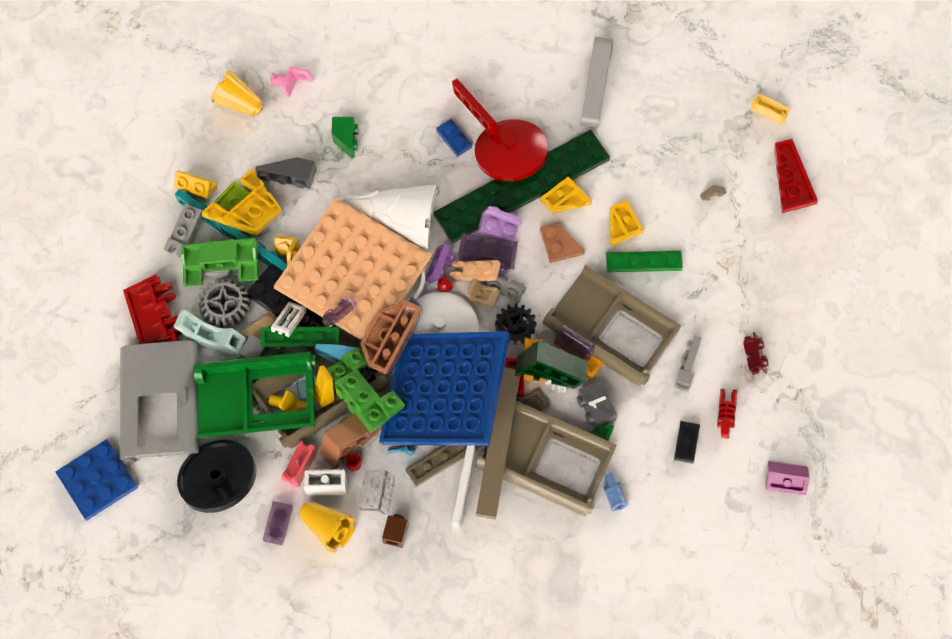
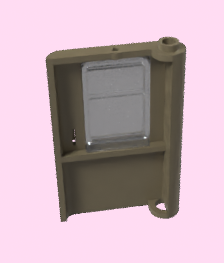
[542,265,681,386]
[475,401,617,516]

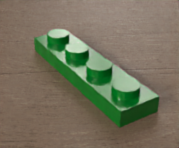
[606,251,683,273]
[261,327,339,347]

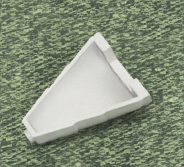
[342,184,440,250]

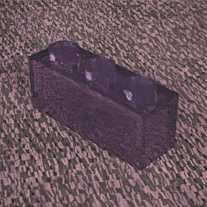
[458,233,518,270]

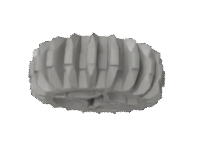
[198,278,251,328]

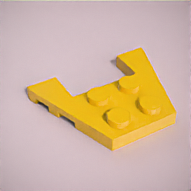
[202,169,282,236]

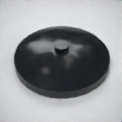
[177,440,257,513]

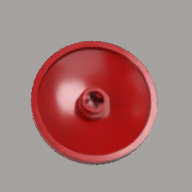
[475,119,548,181]

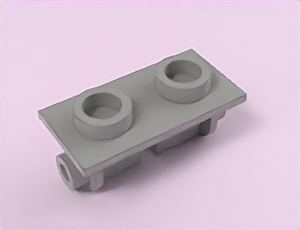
[486,273,527,302]

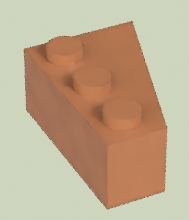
[319,414,382,470]

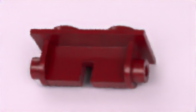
[743,332,769,375]

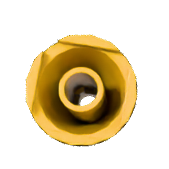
[211,70,264,116]
[300,501,356,552]

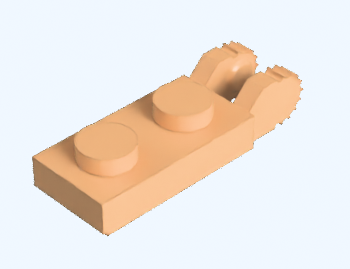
[449,260,501,281]

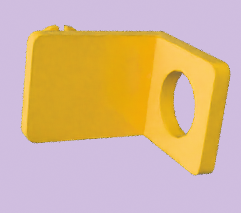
[268,390,307,412]

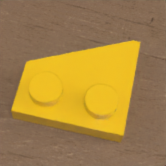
[540,177,592,214]
[610,200,644,247]

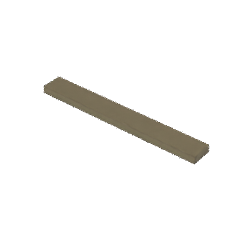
[476,367,520,520]
[405,389,549,487]

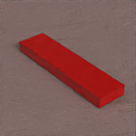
[452,79,498,136]

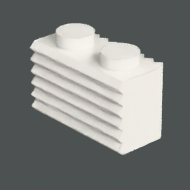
[304,469,347,495]

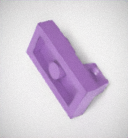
[425,244,456,284]

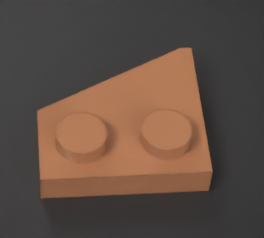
[540,223,585,263]

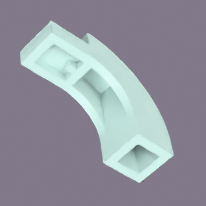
[174,310,246,355]

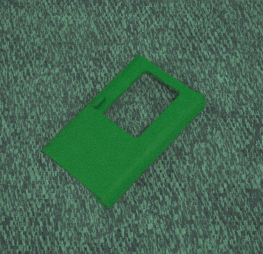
[194,351,317,438]

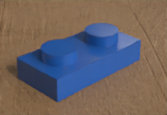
[436,119,472,157]

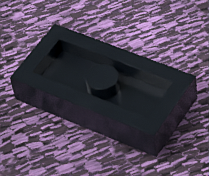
[674,421,700,464]

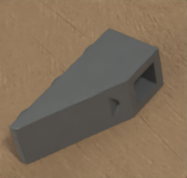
[255,157,316,189]

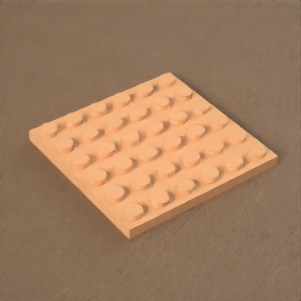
[274,198,432,340]

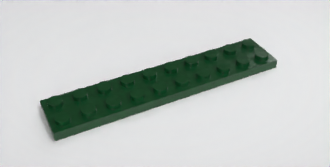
[433,130,610,244]

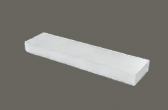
[452,446,476,527]

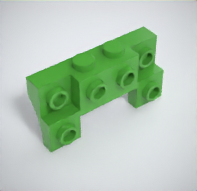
[181,238,259,287]
[327,347,405,433]

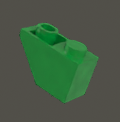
[331,117,358,158]

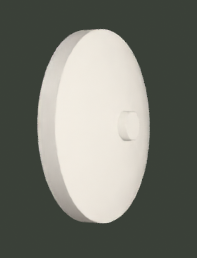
[413,292,479,334]

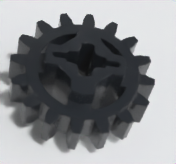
[495,303,537,345]

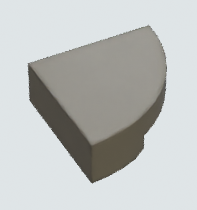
[700,185,727,201]

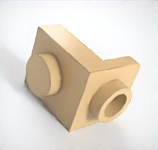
[466,279,500,308]

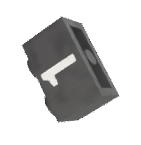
[576,381,617,429]

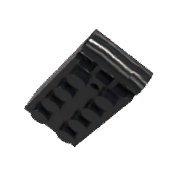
[247,264,337,327]

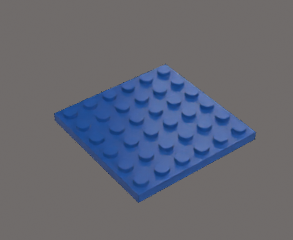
[379,331,510,446]

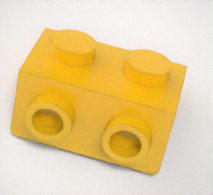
[174,170,218,199]

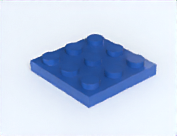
[55,439,138,521]

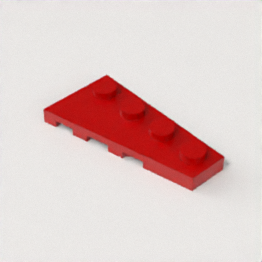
[774,139,818,213]

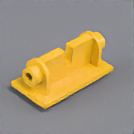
[751,93,791,125]

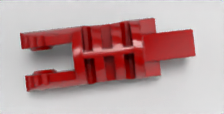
[717,389,738,439]

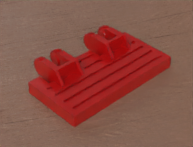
[123,274,182,344]

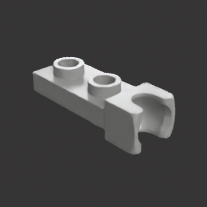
[164,203,202,257]
[674,335,702,392]

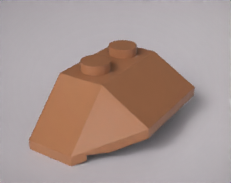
[360,299,422,375]

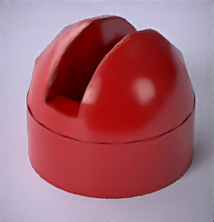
[437,276,453,292]
[345,454,362,472]

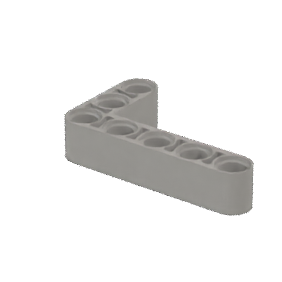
[580,37,613,128]

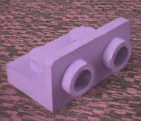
[478,206,522,245]

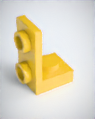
[274,235,301,266]

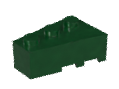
[515,340,588,389]

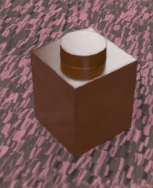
[382,514,409,548]

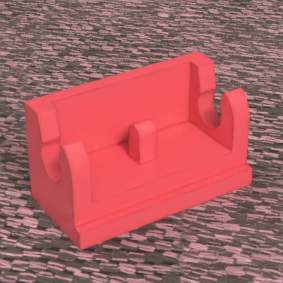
[281,441,317,487]

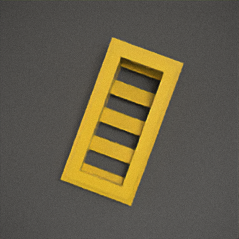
[315,365,335,407]

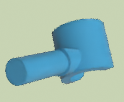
[388,445,416,455]

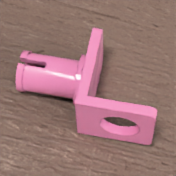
[270,67,313,97]

